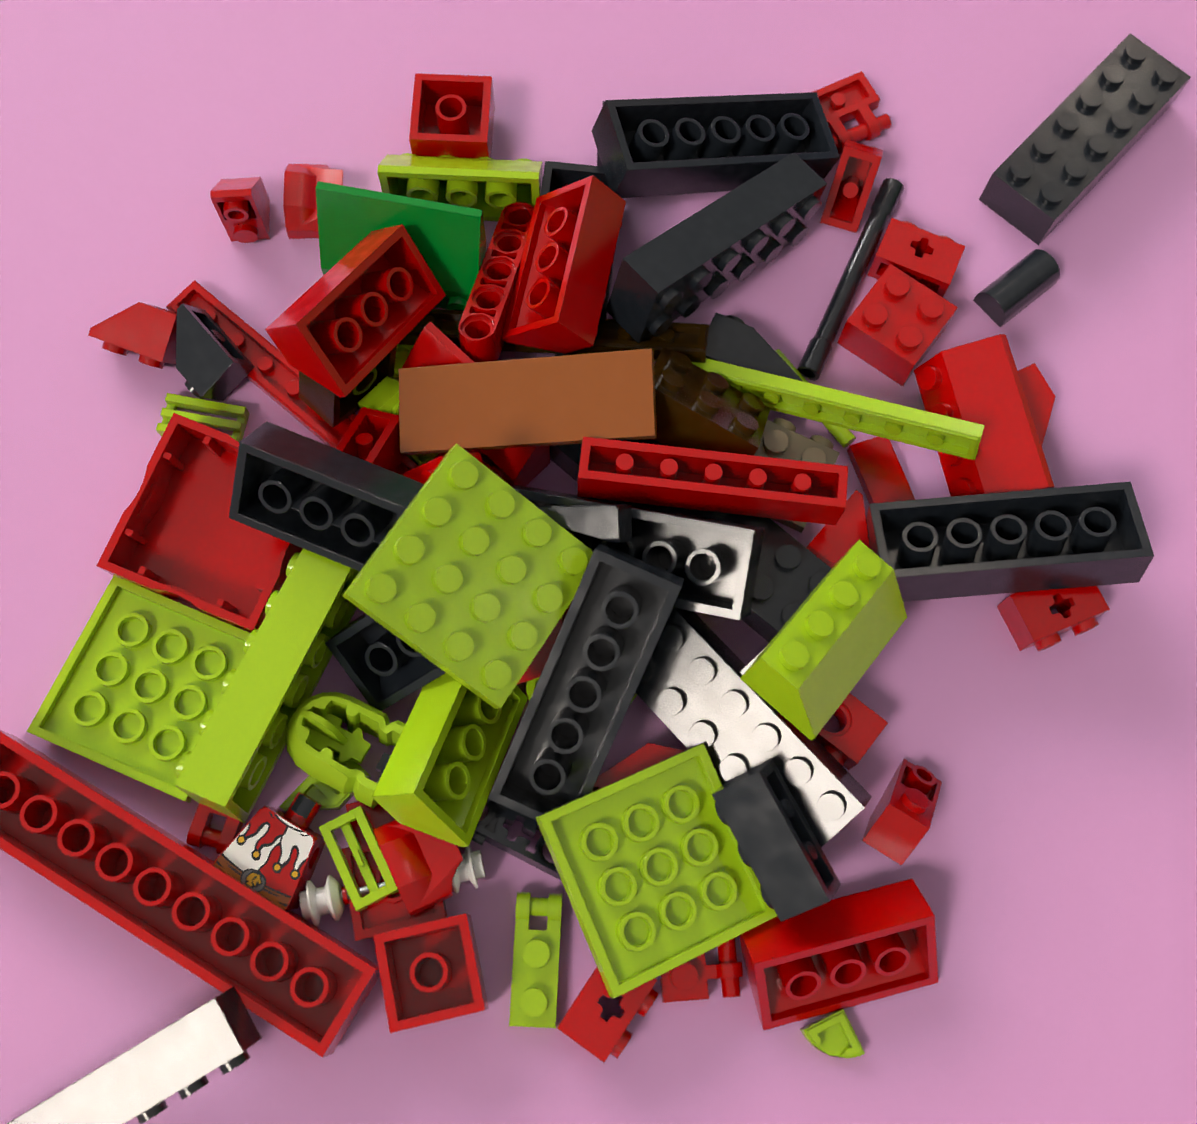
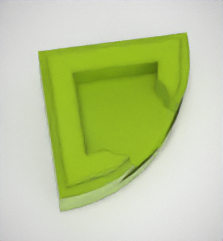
[800,1009,865,1058]

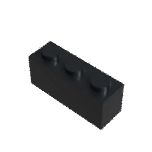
[712,759,841,922]

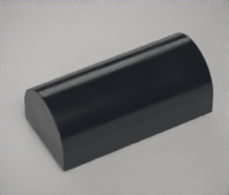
[973,249,1060,328]

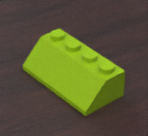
[377,153,543,222]
[740,540,907,741]
[372,673,528,847]

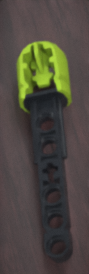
[285,692,561,880]

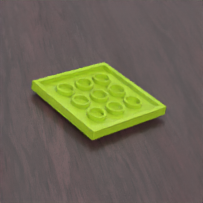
[342,444,593,709]
[26,575,250,803]
[536,743,777,998]

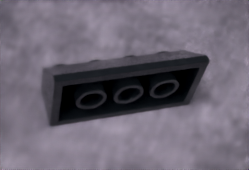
[325,613,446,711]

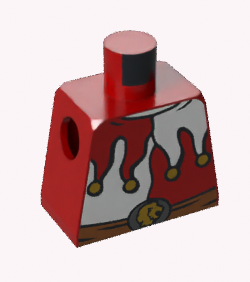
[213,792,325,910]

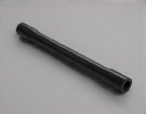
[797,178,904,380]

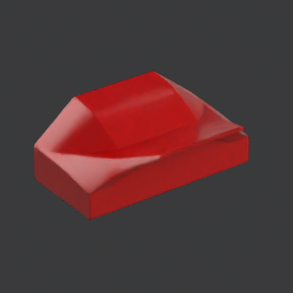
[283,164,343,239]
[373,820,463,916]

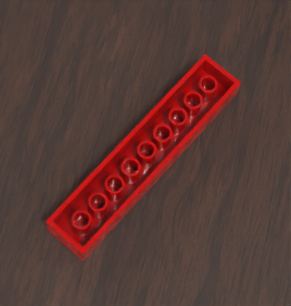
[0,730,380,1058]

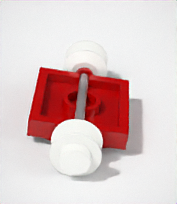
[299,843,486,941]

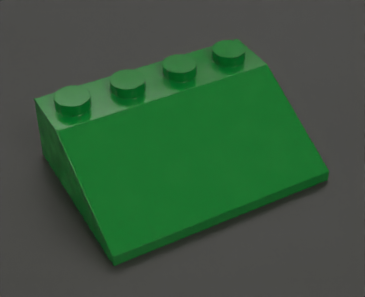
[316,181,487,311]

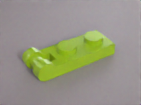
[509,892,563,1028]

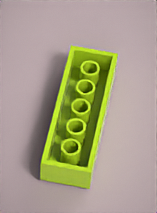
[174,548,359,823]

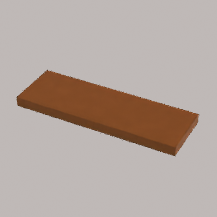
[398,349,657,455]

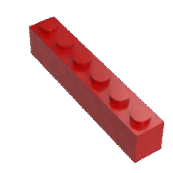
[578,436,848,525]

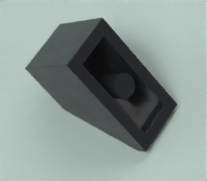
[176,304,255,401]

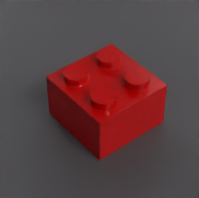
[409,73,495,158]
[837,264,958,387]
[373,913,489,1033]

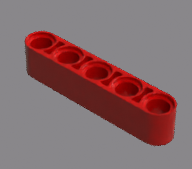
[458,202,534,362]

